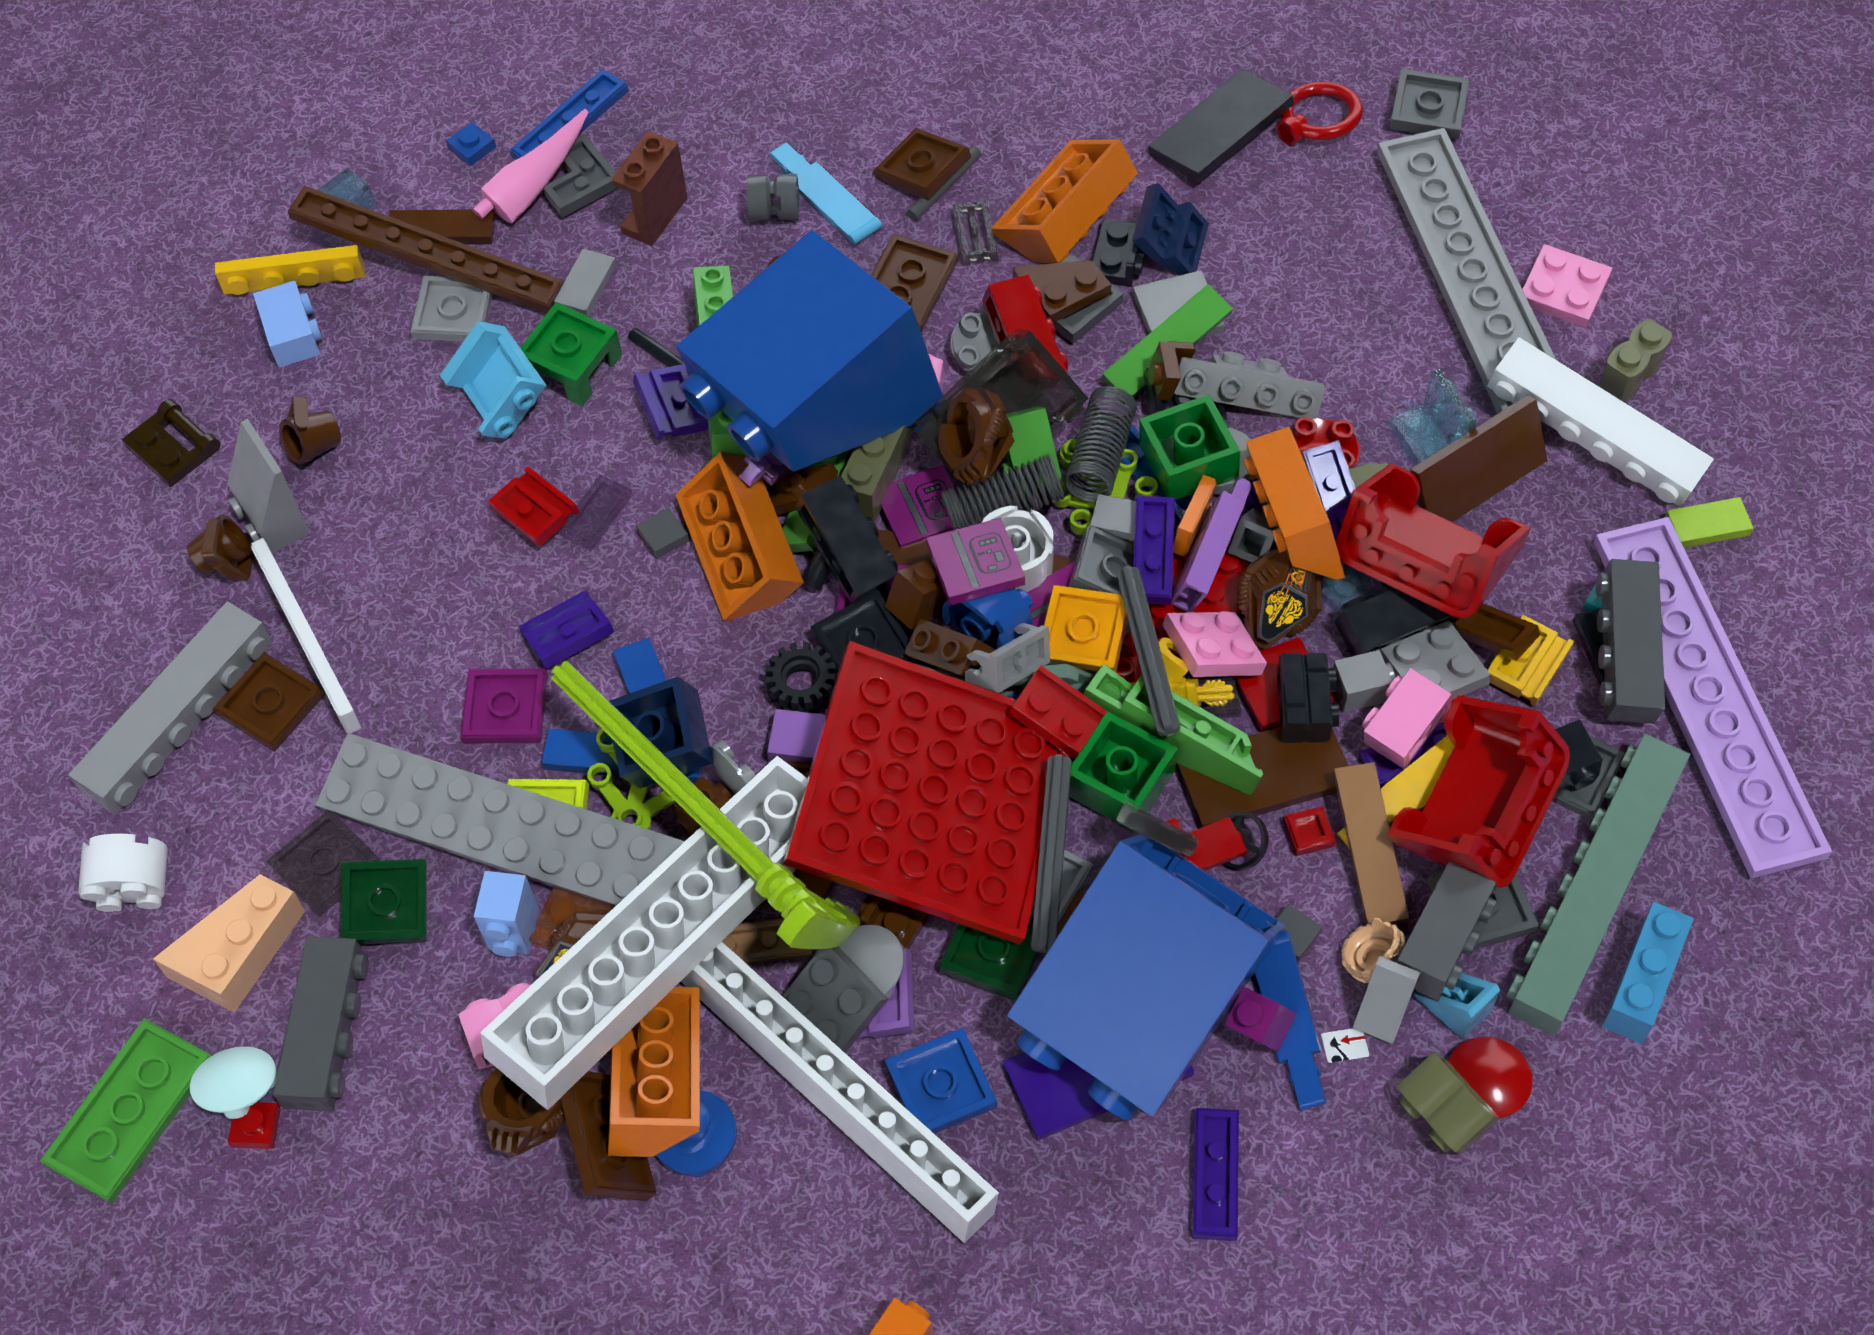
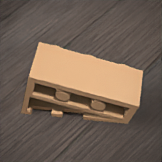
[153,874,305,1013]

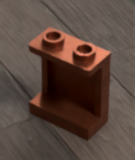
[612,131,688,246]

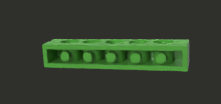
[693,265,747,459]

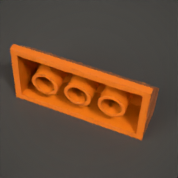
[991,139,1138,264]
[1243,427,1345,580]
[675,452,804,621]
[608,987,700,1157]

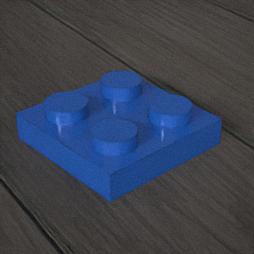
[885,1027,997,1134]

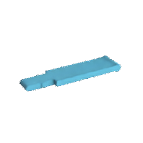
[769,143,882,245]

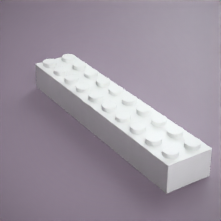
[480,756,807,1110]

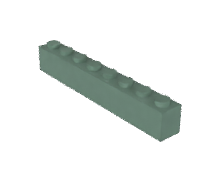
[1506,734,1691,1037]

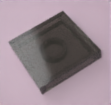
[267,810,381,918]

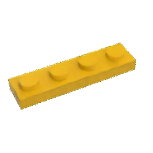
[215,245,365,295]

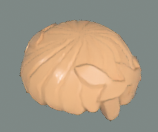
[1341,918,1406,983]

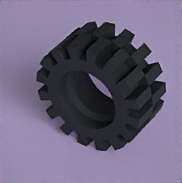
[765,642,837,714]

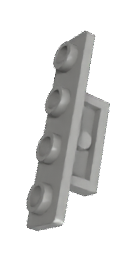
[1174,351,1325,419]

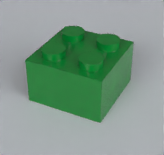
[1139,394,1240,500]
[1069,711,1178,832]

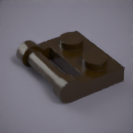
[122,399,221,488]

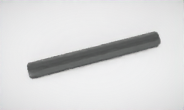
[1117,565,1181,737]
[1031,755,1072,954]

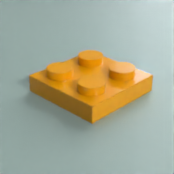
[1044,585,1128,672]

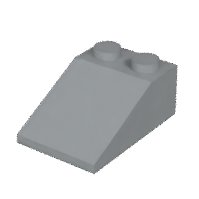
[227,419,310,553]

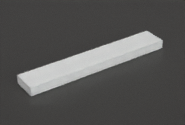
[251,538,362,734]

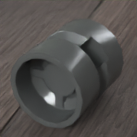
[747,174,800,221]

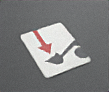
[1321,1028,1369,1063]

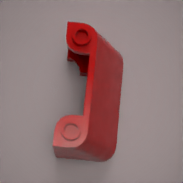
[1336,463,1531,618]
[1387,695,1570,888]

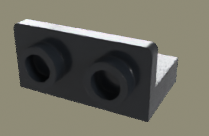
[1093,211,1145,287]

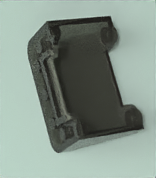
[909,329,1089,495]

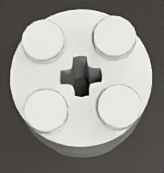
[982,506,1054,592]
[78,834,168,912]

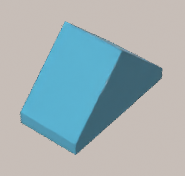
[1413,973,1500,1040]

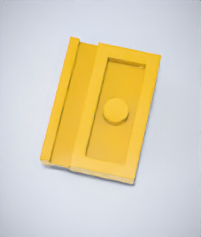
[1488,615,1574,706]

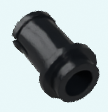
[801,545,831,591]

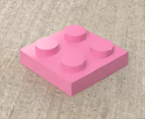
[1522,244,1613,328]
[1163,611,1267,677]

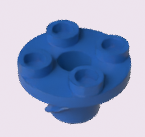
[656,1090,737,1177]

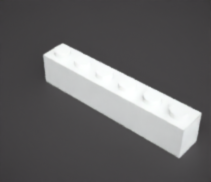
[1487,337,1714,507]

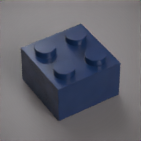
[609,677,713,789]

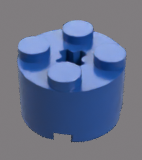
[942,588,1033,650]

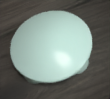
[190,1047,277,1119]

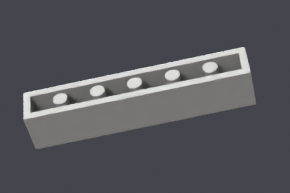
[68,601,272,815]

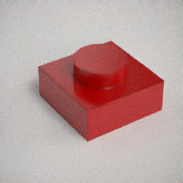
[228,1102,281,1149]

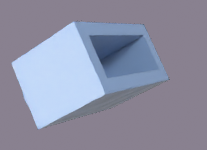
[253,281,323,368]
[474,871,539,957]

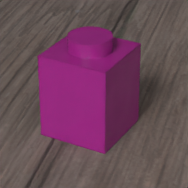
[1225,987,1297,1052]

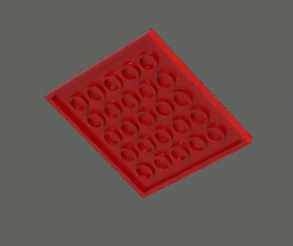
[783,641,1068,944]

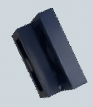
[1132,183,1209,275]

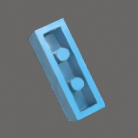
[1602,902,1694,1044]

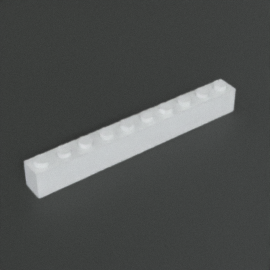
[680,942,999,1243]

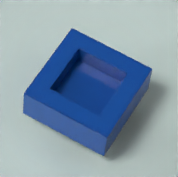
[446,122,496,167]

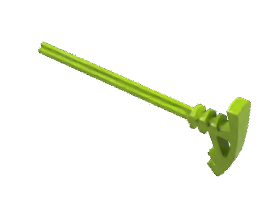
[551,661,860,949]

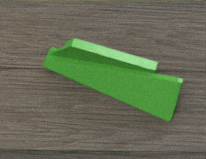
[1083,664,1263,795]

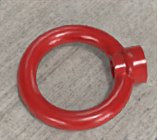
[1276,81,1363,146]

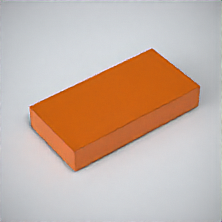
[1173,475,1217,556]

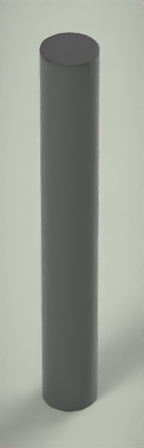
[906,146,982,221]

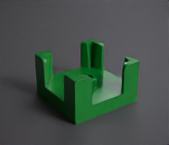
[520,302,622,407]

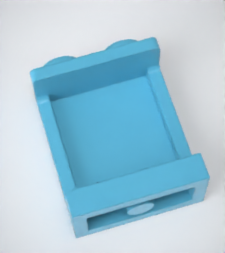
[440,321,546,439]

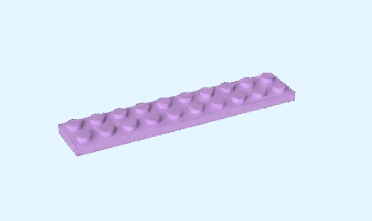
[1594,517,1832,879]

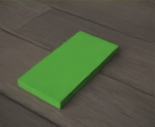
[40,1018,212,1204]

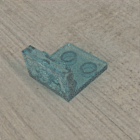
[1389,368,1477,466]

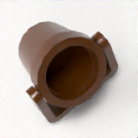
[279,397,341,465]
[187,514,254,582]

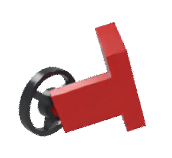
[1159,812,1269,871]

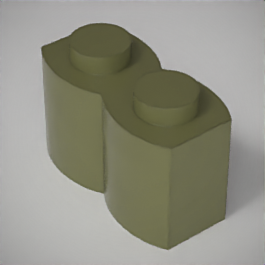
[1599,319,1672,402]
[1396,1051,1500,1154]

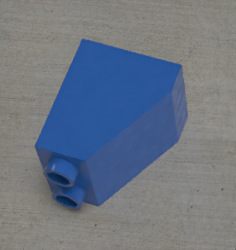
[676,230,943,472]
[1007,832,1286,1120]

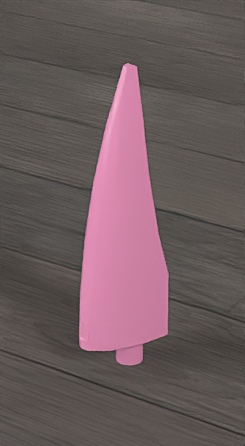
[472,109,589,224]

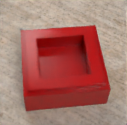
[1283,806,1336,856]

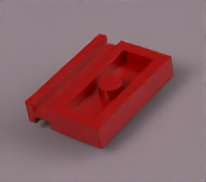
[488,466,580,547]
[1008,665,1107,759]

